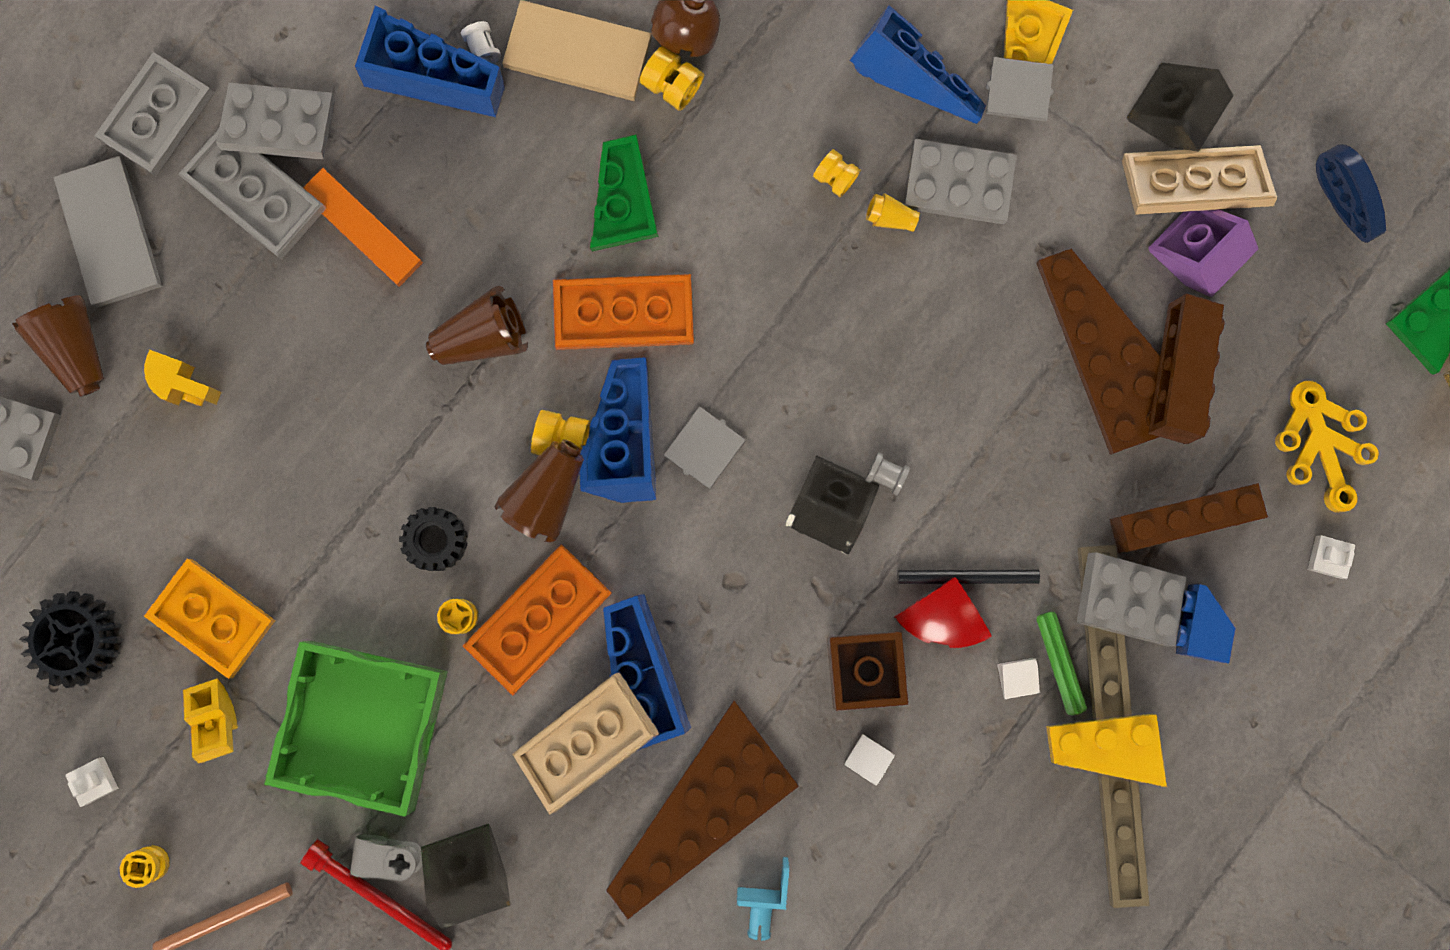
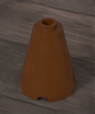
[426,286,528,365]
[12,295,104,397]
[494,439,584,543]

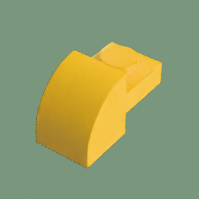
[144,350,222,407]
[183,679,238,764]

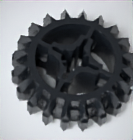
[19,591,124,688]

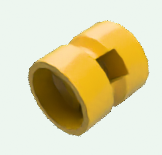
[639,46,704,111]
[531,410,590,456]

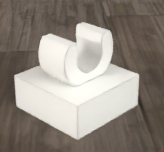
[1307,535,1355,579]
[66,757,119,807]

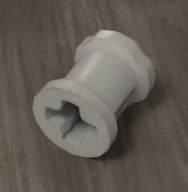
[865,452,910,495]

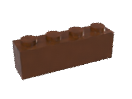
[1148,293,1225,445]
[1109,483,1268,553]

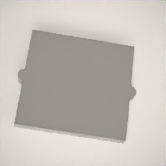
[986,57,1054,122]
[664,406,746,489]

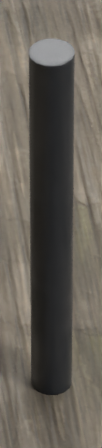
[897,570,1040,584]

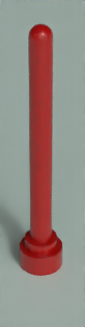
[300,839,452,950]

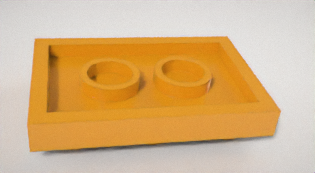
[144,558,276,679]

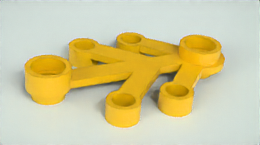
[1275,381,1379,513]

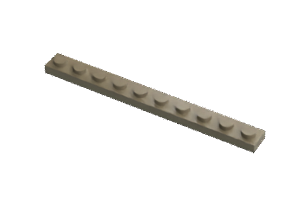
[1077,545,1150,908]

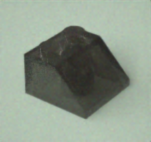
[1127,62,1234,152]
[785,456,880,555]
[421,823,511,929]

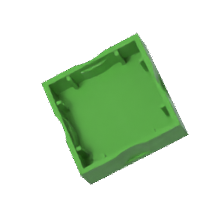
[264,641,448,817]

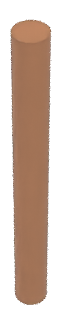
[153,882,293,950]

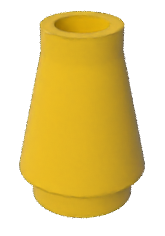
[866,193,920,232]

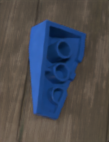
[850,5,986,124]
[580,357,656,503]

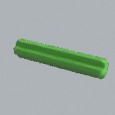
[1036,612,1087,715]

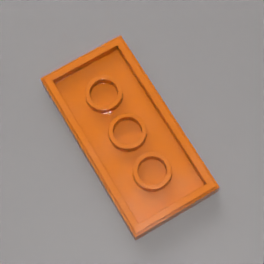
[553,274,694,350]
[463,544,612,696]

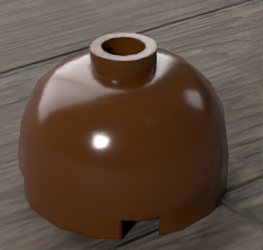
[650,0,721,57]

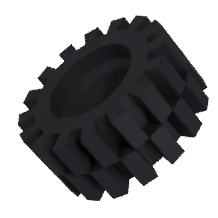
[399,507,468,571]

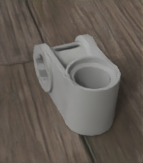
[350,834,425,881]

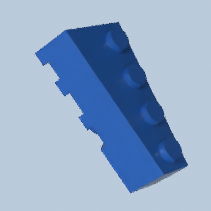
[355,5,505,117]
[603,594,691,750]

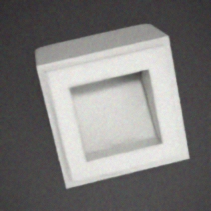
[997,658,1040,699]
[844,734,895,786]

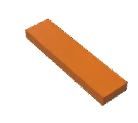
[303,168,423,287]

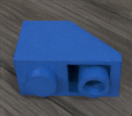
[1176,584,1236,664]

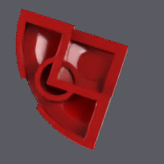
[894,577,992,648]

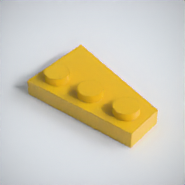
[1004,0,1073,64]
[1046,714,1167,787]

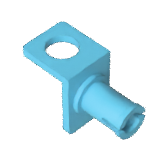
[737,857,789,940]

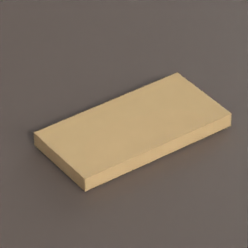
[502,0,652,101]
[1122,145,1277,215]
[512,673,659,815]

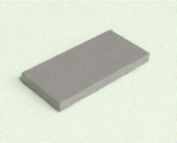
[178,129,326,260]
[53,156,162,308]

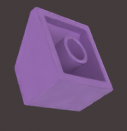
[1148,210,1259,297]

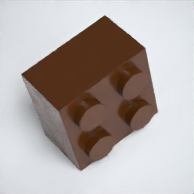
[827,631,909,711]

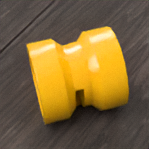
[813,149,861,198]
[437,599,479,634]
[120,845,170,888]

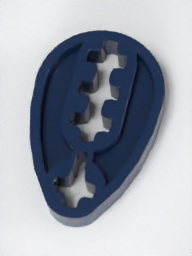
[1316,144,1386,243]

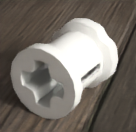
[461,21,501,64]

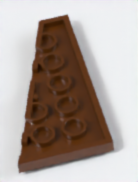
[1036,249,1211,455]
[606,700,799,919]

